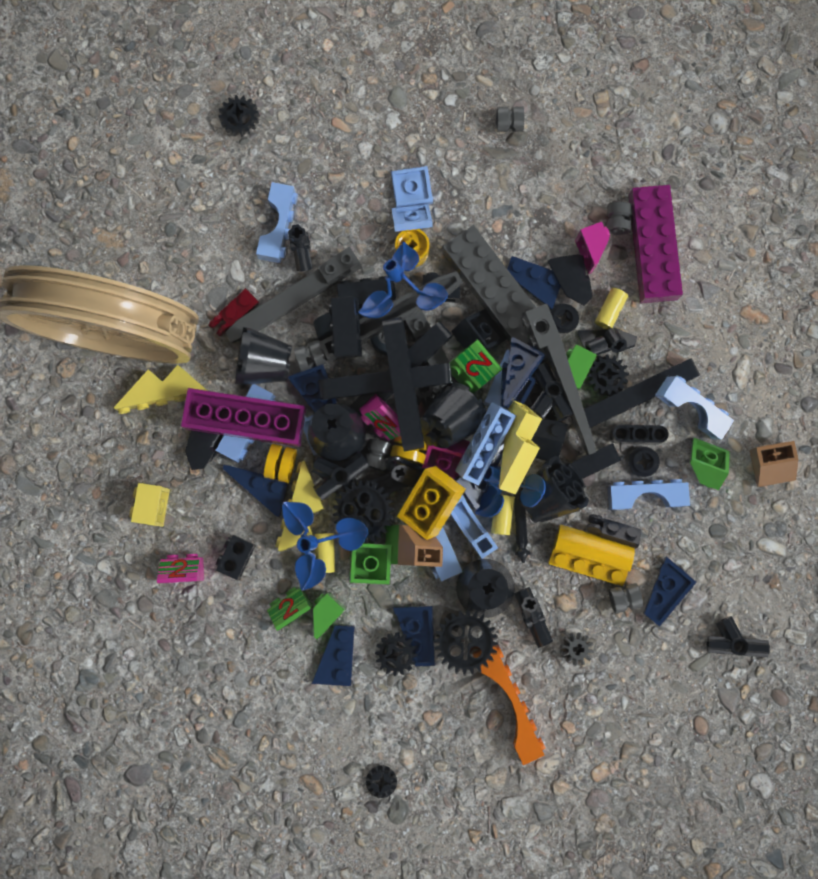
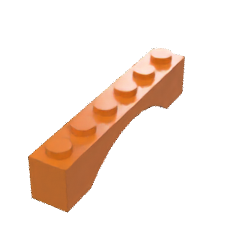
[472,646,546,766]

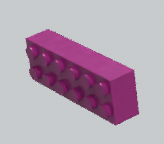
[628,185,683,304]
[181,388,307,447]

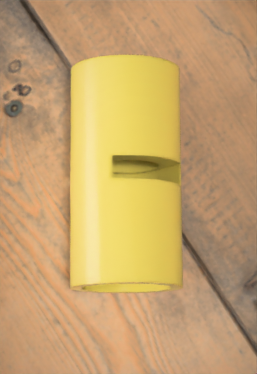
[595,288,628,330]
[491,495,515,536]
[315,533,335,573]

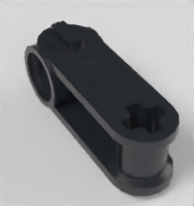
[386,456,425,488]

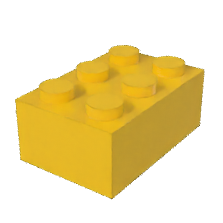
[397,466,466,540]

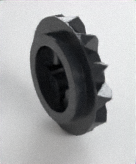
[551,304,579,334]
[628,447,660,477]
[366,765,397,798]

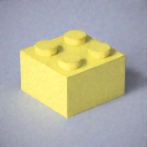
[130,483,170,527]

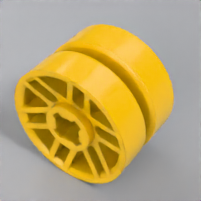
[395,229,429,267]
[390,436,428,465]
[264,444,297,483]

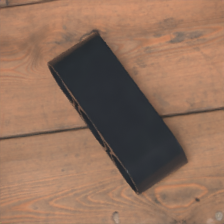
[609,425,669,445]
[570,443,621,479]

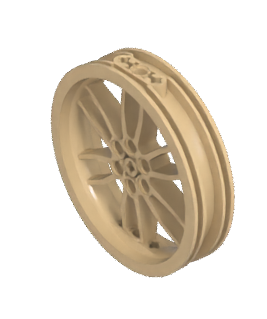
[0,265,199,364]

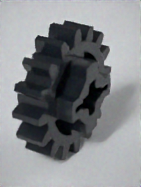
[218,95,260,137]
[586,354,629,397]
[375,632,418,676]

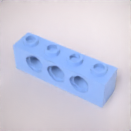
[455,402,516,485]

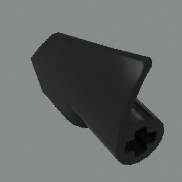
[548,254,593,306]
[577,328,637,356]
[185,430,224,470]

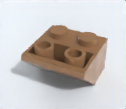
[749,441,799,487]
[398,525,443,567]

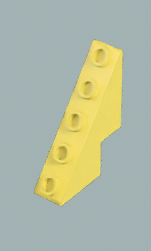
[114,365,208,414]
[499,401,542,494]
[275,461,324,552]

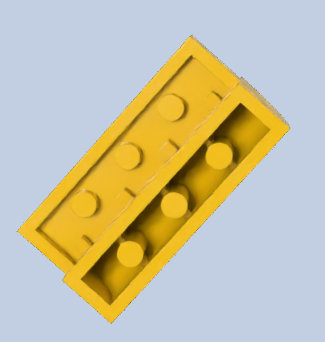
[548,524,635,586]

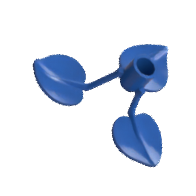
[358,242,448,318]
[475,465,546,517]
[282,502,368,590]

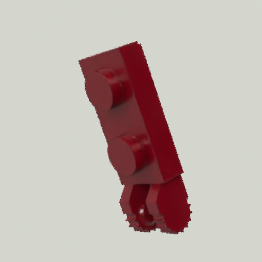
[208,288,259,336]

